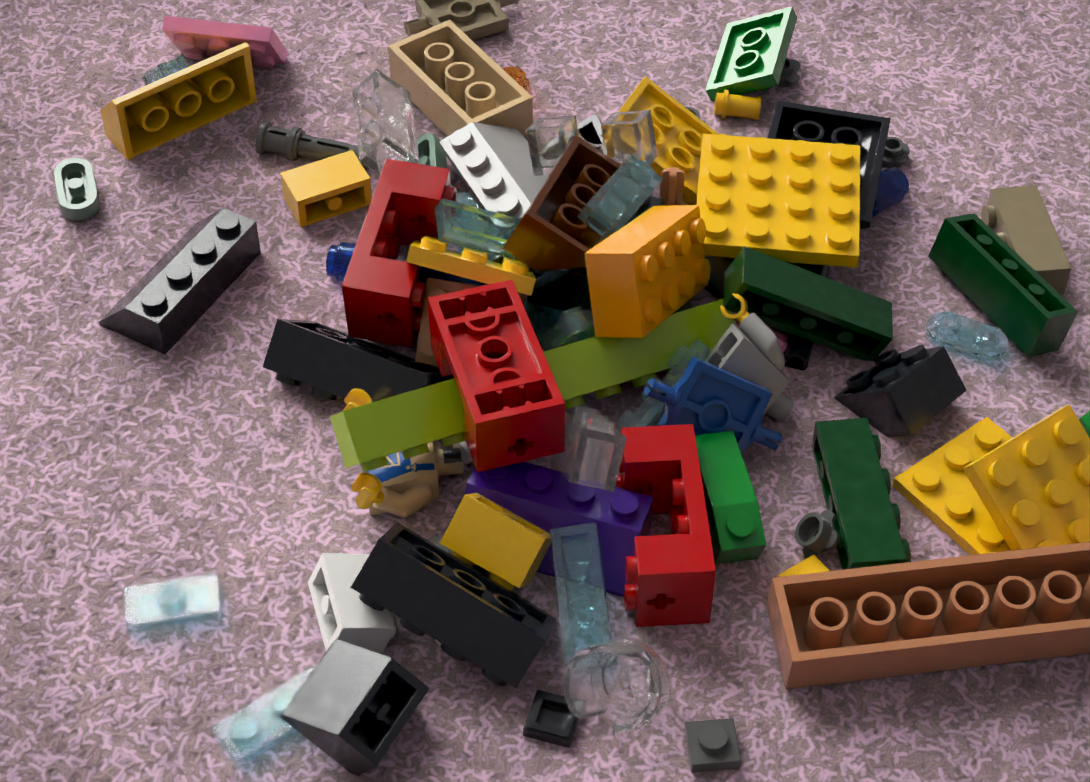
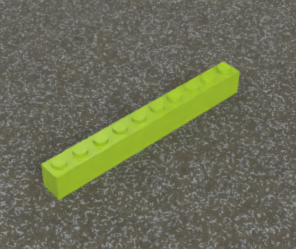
[330,299,736,472]

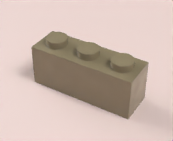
[981,185,1071,294]

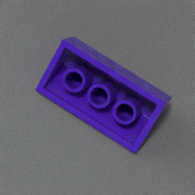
[464,462,654,597]

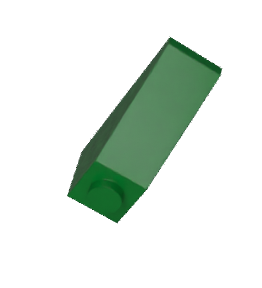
[695,431,767,565]

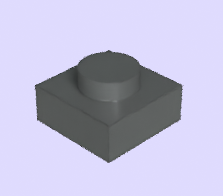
[684,718,741,772]

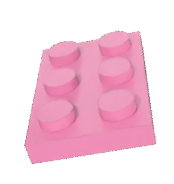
[162,16,288,68]

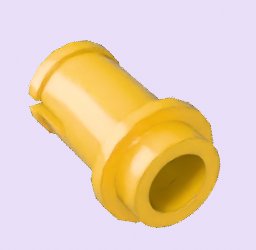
[714,90,761,120]

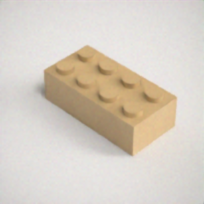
[388,20,533,137]

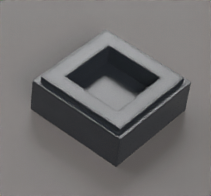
[523,689,584,748]

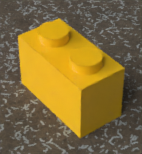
[280,150,372,228]
[440,492,555,590]

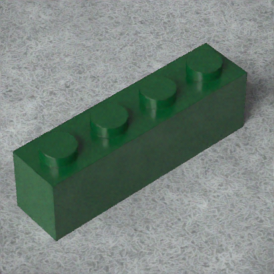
[928,213,1078,357]
[723,246,893,361]
[811,418,911,570]

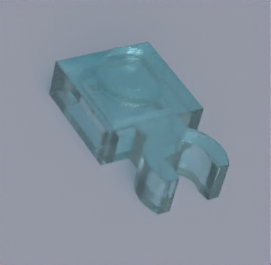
[142,54,189,85]

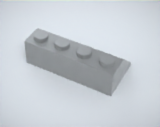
[439,122,550,260]

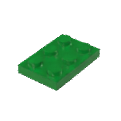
[705,6,797,101]

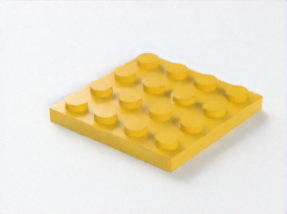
[696,133,860,268]

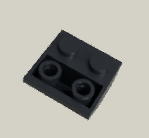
[834,345,967,437]
[279,639,430,776]

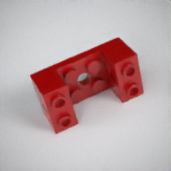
[342,158,458,348]
[427,280,565,472]
[611,424,716,627]

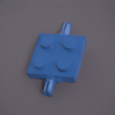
[644,356,782,455]

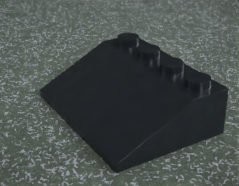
[767,100,891,230]

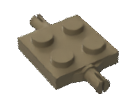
[404,0,519,41]

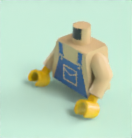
[343,388,463,518]

